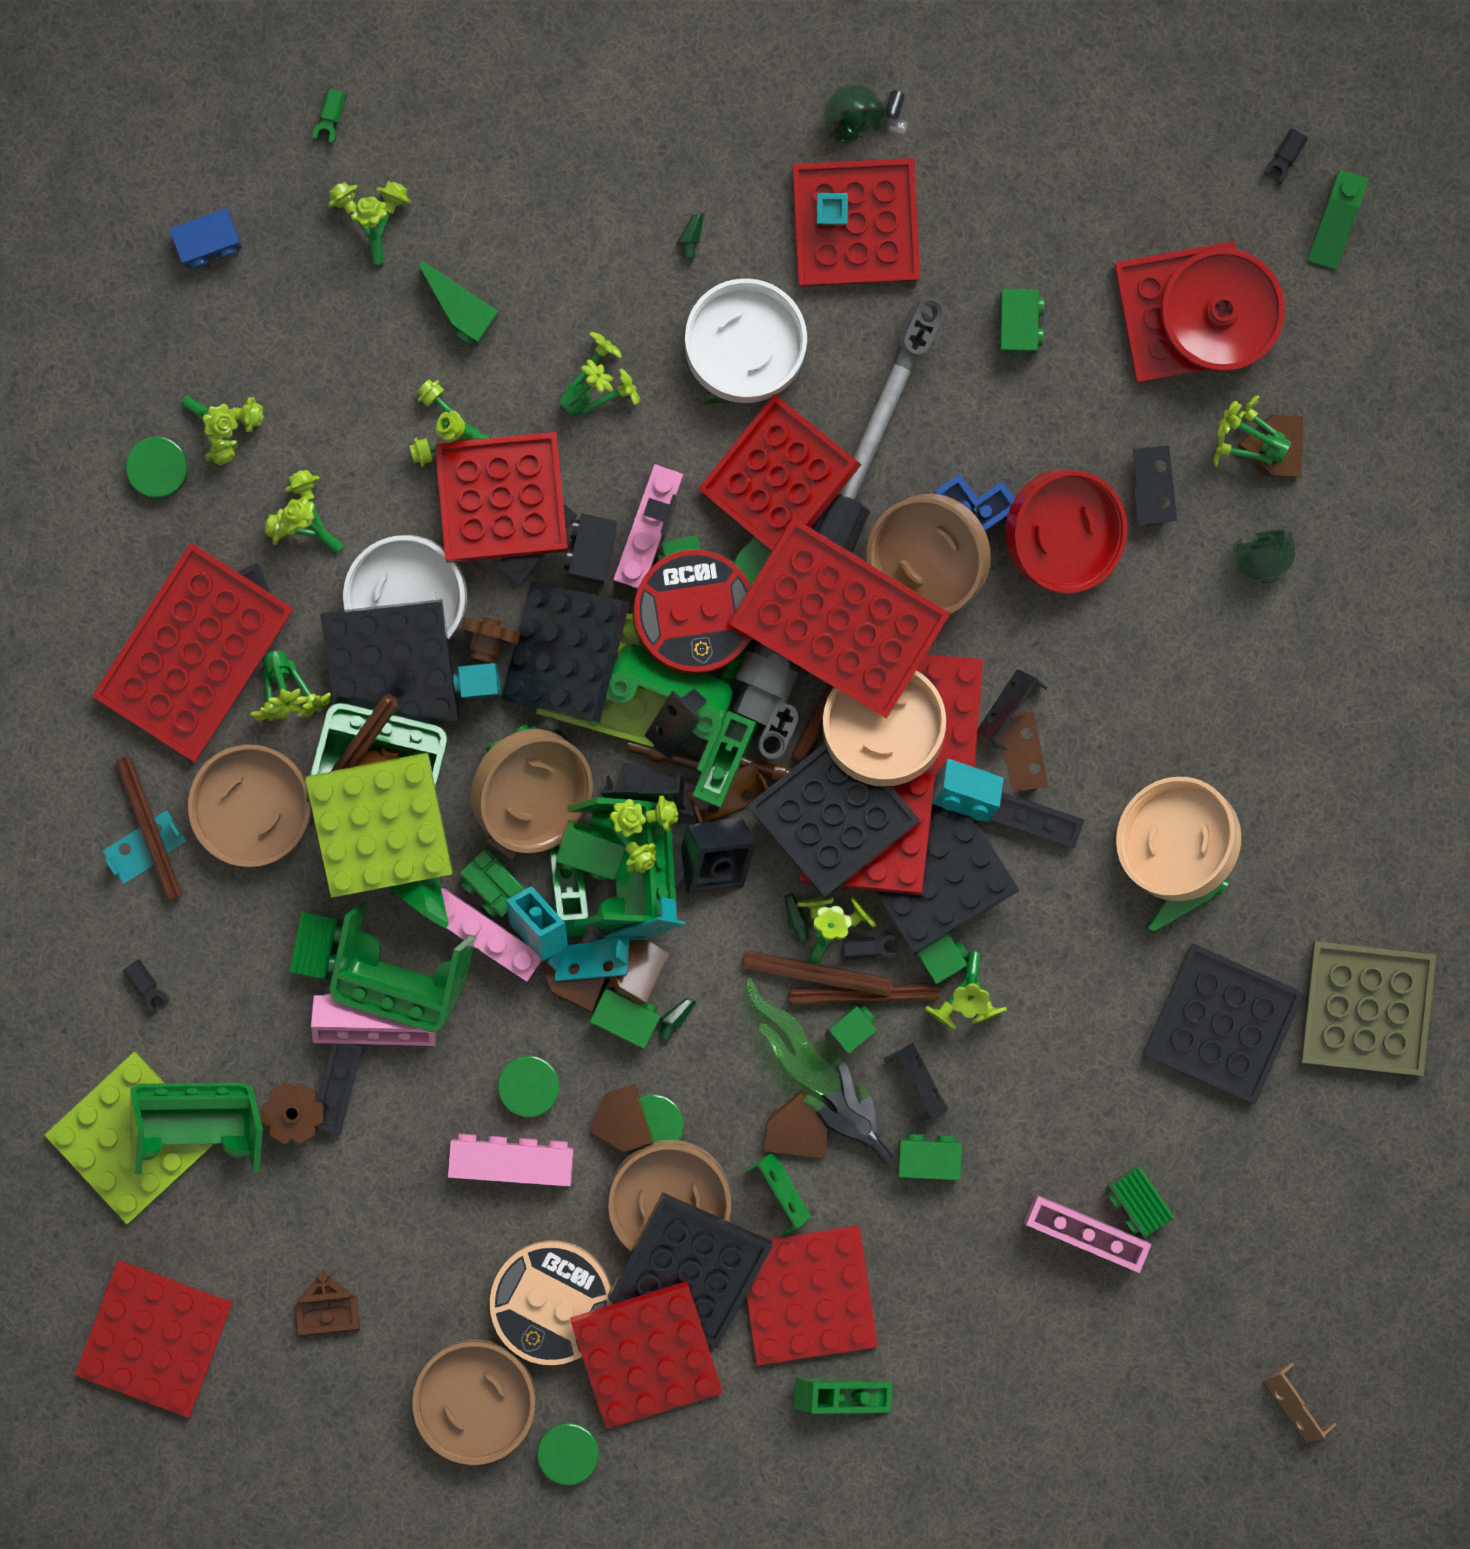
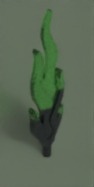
[746,978,894,1164]

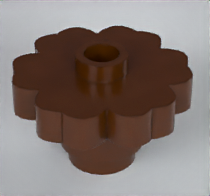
[458,617,520,663]
[262,1083,324,1144]

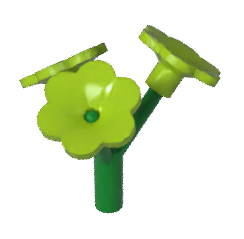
[797,896,876,964]
[925,951,1007,1031]

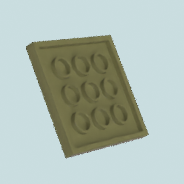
[1301,941,1436,1076]

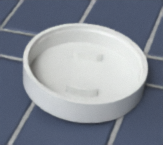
[684,279,807,403]
[343,535,467,640]

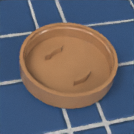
[867,494,991,613]
[471,729,593,853]
[188,745,313,867]
[608,1140,731,1251]
[412,1339,536,1465]

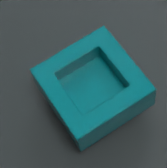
[817,193,848,226]

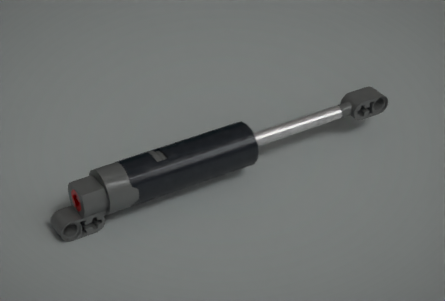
[731,299,943,759]

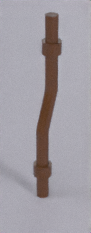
[626,740,791,781]

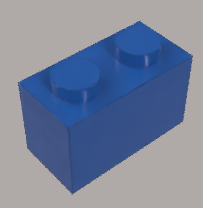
[170,208,242,269]

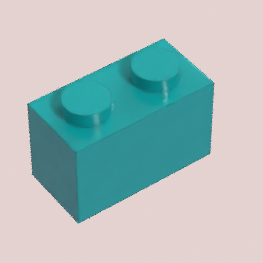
[453,663,501,700]
[932,759,1004,823]
[506,886,568,961]

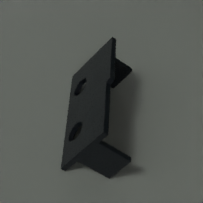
[1132,445,1177,526]
[643,494,676,539]
[977,669,1048,751]
[644,688,707,760]
[601,775,685,810]
[883,1042,948,1126]

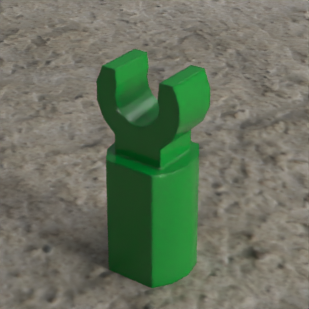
[313,88,347,145]

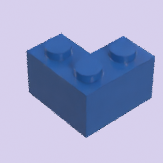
[933,474,1014,532]

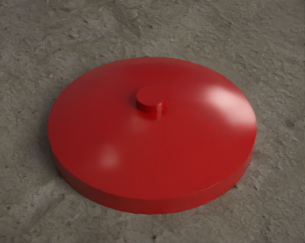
[1161,248,1285,372]

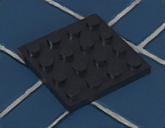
[501,582,630,723]
[320,599,460,724]
[747,743,920,900]
[875,804,1019,955]
[1143,943,1304,1104]
[607,1192,773,1348]

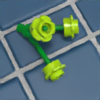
[409,379,489,467]

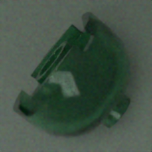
[824,85,887,143]
[1233,529,1295,583]

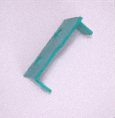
[103,810,186,884]
[604,897,685,942]
[547,937,629,981]

